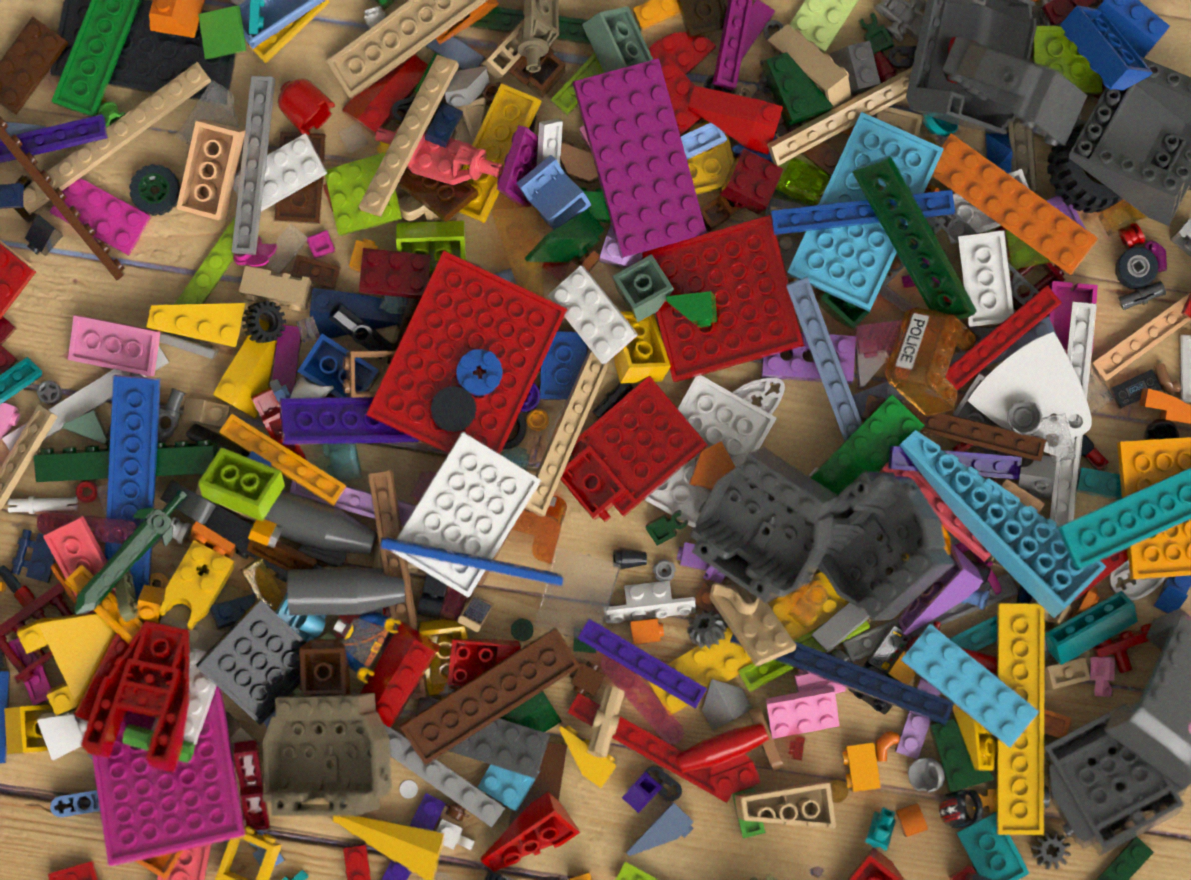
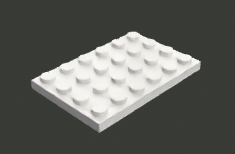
[645,375,776,528]
[390,432,541,598]

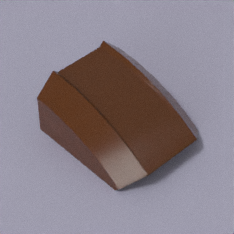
[300,639,351,696]

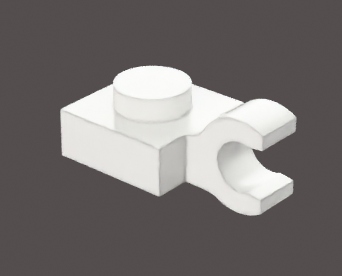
[436,819,475,850]

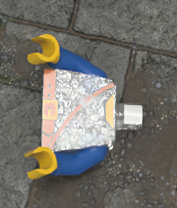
[333,612,401,684]

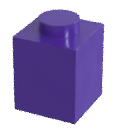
[622,772,662,813]

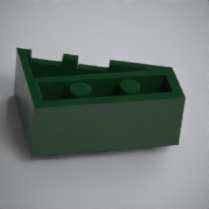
[762,52,833,129]
[929,719,995,792]

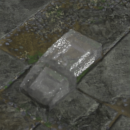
[266,224,308,274]

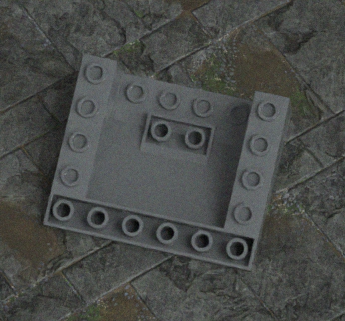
[1069,57,1191,226]

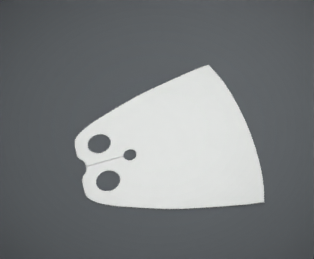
[968,332,1092,454]

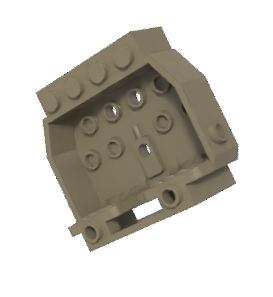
[262,693,392,816]

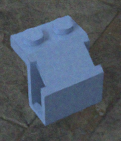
[516,155,591,230]

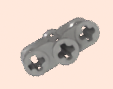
[874,0,927,42]

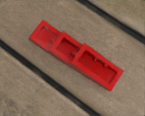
[251,387,308,461]

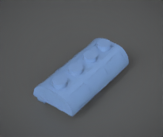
[239,0,326,50]

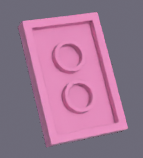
[766,686,839,739]

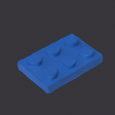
[540,332,587,400]

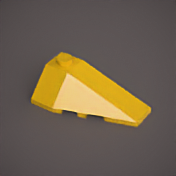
[213,318,277,419]
[950,700,996,771]

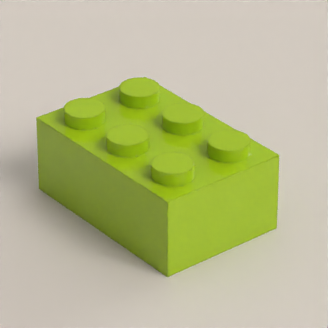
[198,448,285,521]

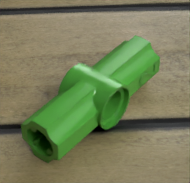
[122,724,195,764]

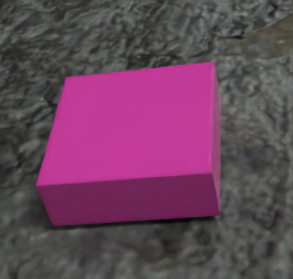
[306,230,336,259]

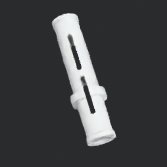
[8,496,78,514]

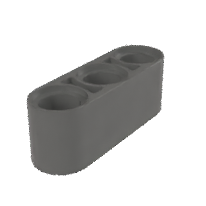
[160,480,216,526]

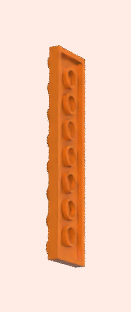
[932,134,1098,275]

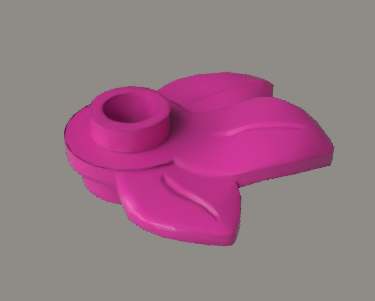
[233,236,277,267]

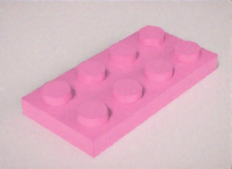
[68,315,161,376]

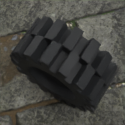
[242,301,286,343]

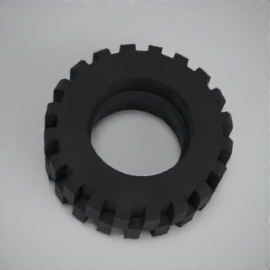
[1047,124,1123,213]

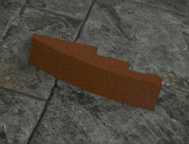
[700,195,744,233]

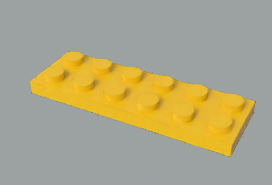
[458,84,542,224]

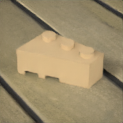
[239,266,313,312]

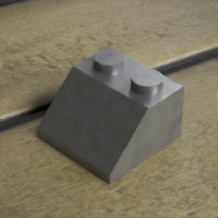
[828,41,881,96]

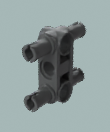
[106,372,186,442]

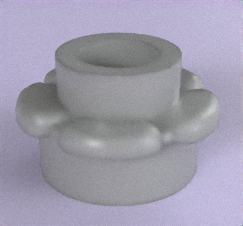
[653,559,676,581]

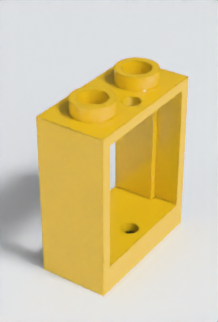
[215,825,282,880]

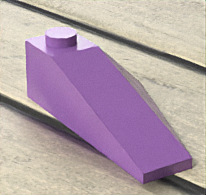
[898,544,983,635]

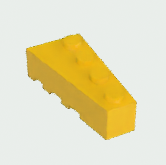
[145,303,246,347]

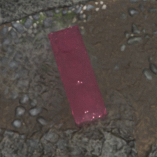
[440,587,468,621]

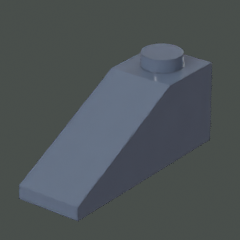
[626,802,694,856]

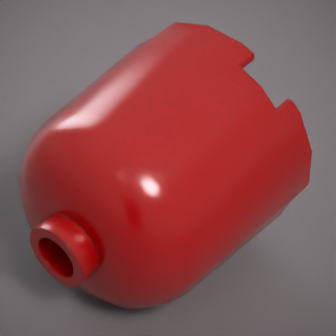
[278,78,335,135]

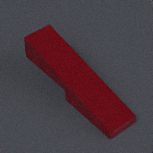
[233,740,270,830]

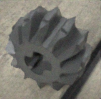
[687,610,727,649]
[1032,831,1071,870]

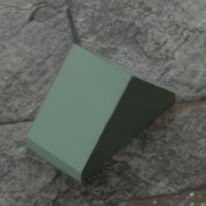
[62,410,110,445]

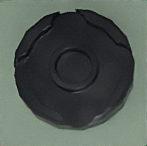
[430,386,477,432]

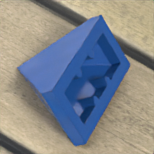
[985,133,1012,174]

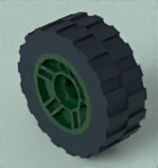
[129,164,181,216]

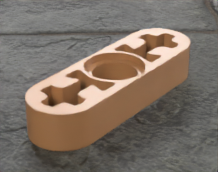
[748,706,784,772]

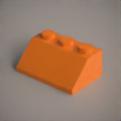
[149,0,205,38]

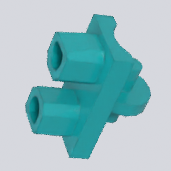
[865,807,896,851]

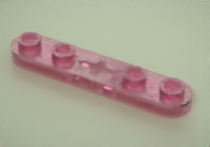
[37,511,137,544]
[601,655,684,744]

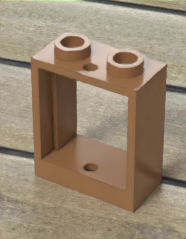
[343,351,396,398]

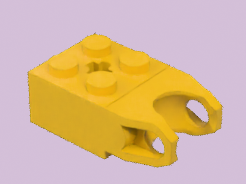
[159,540,234,631]

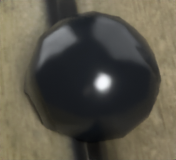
[1144,419,1179,440]

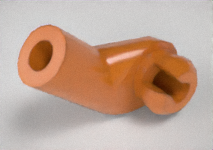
[876,731,900,761]

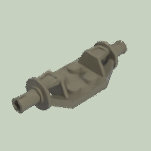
[517,0,559,73]

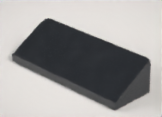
[185,423,250,457]

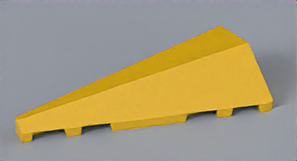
[332,816,445,880]

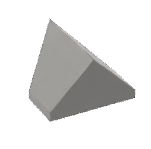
[702,679,753,730]

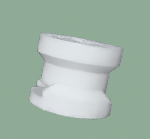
[171,517,191,544]

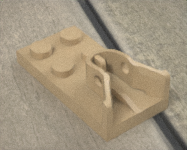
[709,582,796,667]

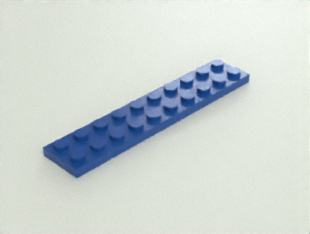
[105,375,161,604]

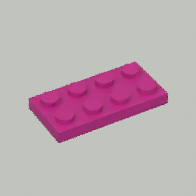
[50,178,151,256]

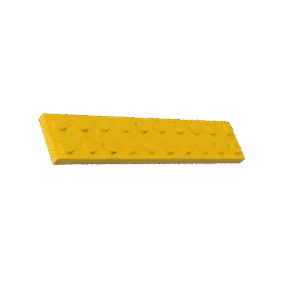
[648,572,850,716]
[996,603,1045,835]

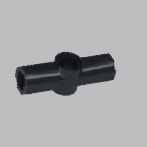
[328,302,393,359]

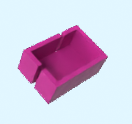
[1046,281,1098,354]

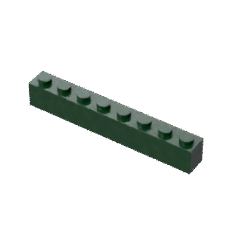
[33,439,218,482]

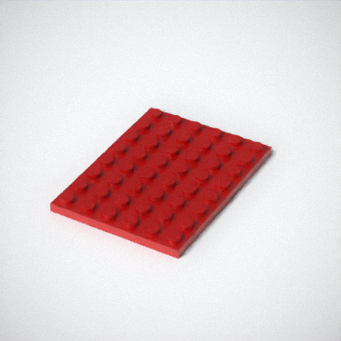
[366,251,567,454]

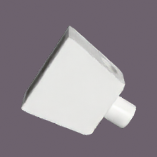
[37,709,87,760]

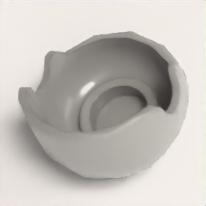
[1007,400,1043,435]
[907,757,945,793]

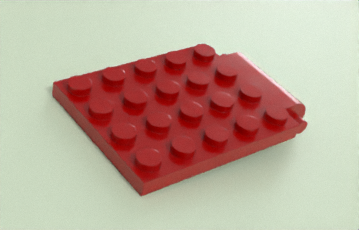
[560,376,708,522]

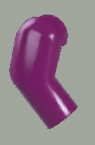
[1144,240,1167,272]

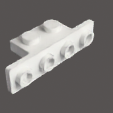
[604,581,696,624]

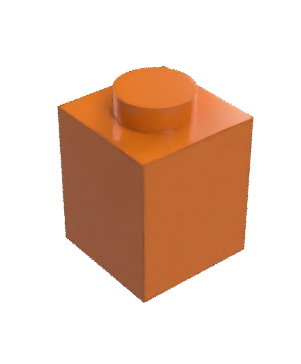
[630,618,664,645]

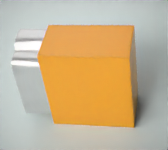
[248,519,282,548]

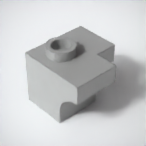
[1018,455,1056,499]

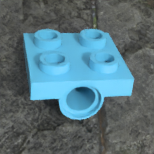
[275,591,327,642]

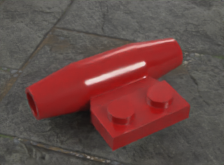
[677,723,769,799]

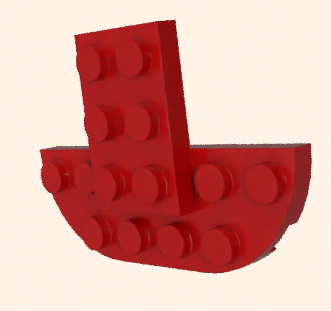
[648,32,717,137]

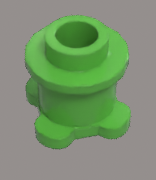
[97,102,126,128]

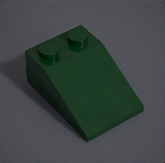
[524,209,604,262]

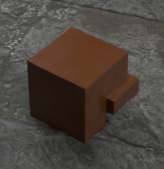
[509,47,566,99]

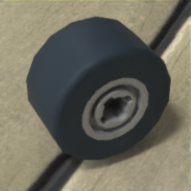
[1115,247,1158,289]

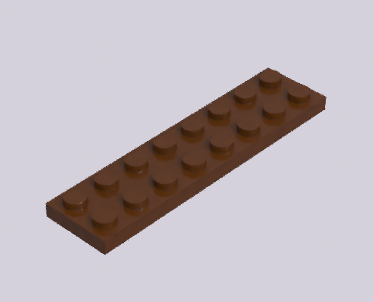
[399,627,581,765]

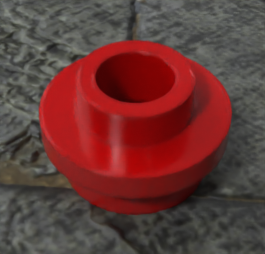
[75,480,99,503]

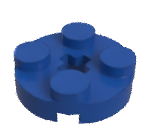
[456,349,502,396]

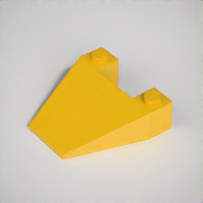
[17,613,116,716]

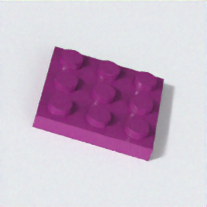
[497,125,538,210]

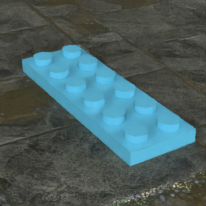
[901,624,1039,748]

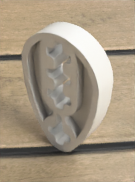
[733,378,785,415]
[1109,561,1166,601]

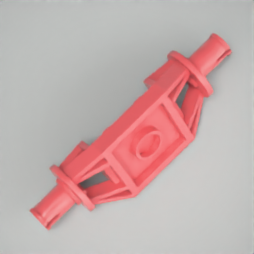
[375,127,503,185]

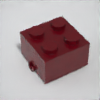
[719,148,784,215]

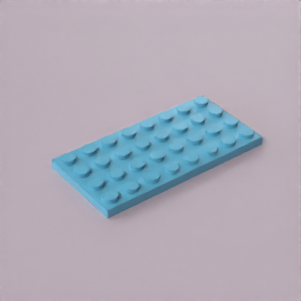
[787,112,944,312]

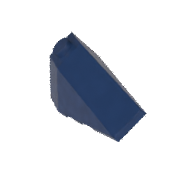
[309,288,403,339]

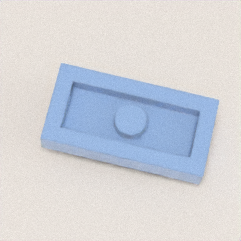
[681,123,727,160]

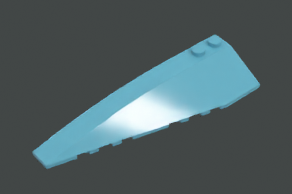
[900,430,1106,618]

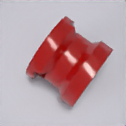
[1118,222,1145,249]

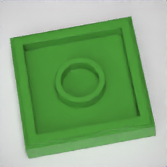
[199,6,246,59]

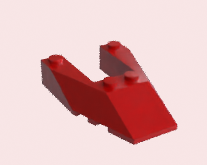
[80,621,190,772]

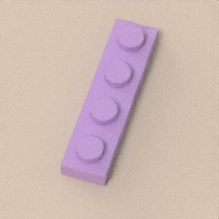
[895,677,940,759]

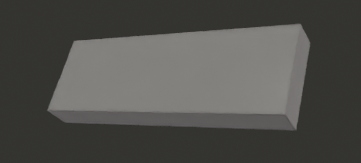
[152,329,219,359]

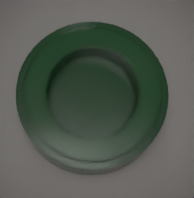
[511,618,534,642]

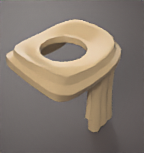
[398,194,441,222]

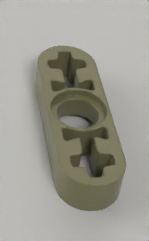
[115,570,138,621]

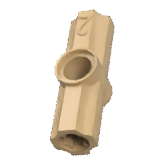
[587,686,625,758]

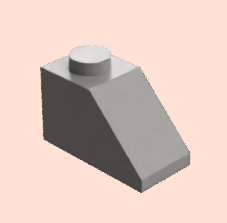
[445,66,490,107]
[855,339,889,389]

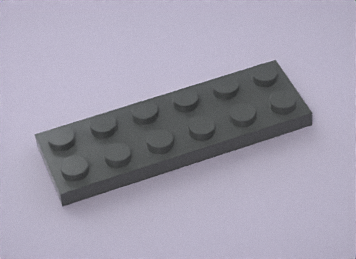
[414,696,550,779]

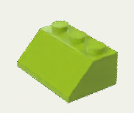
[396,221,466,274]

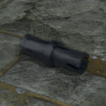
[592,382,633,419]

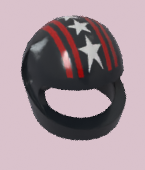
[939,790,983,829]

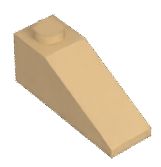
[480,19,524,80]

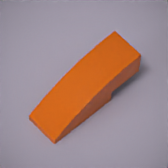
[1139,388,1191,424]

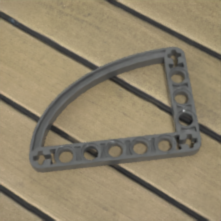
[879,212,1039,338]

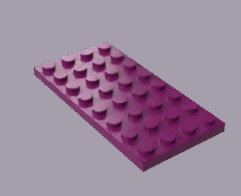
[572,58,707,258]

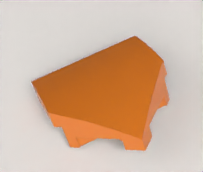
[689,441,736,491]

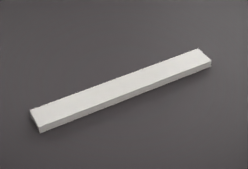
[2,346,169,451]

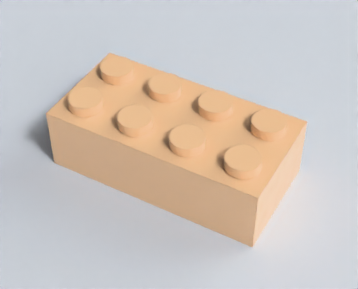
[176,119,246,220]

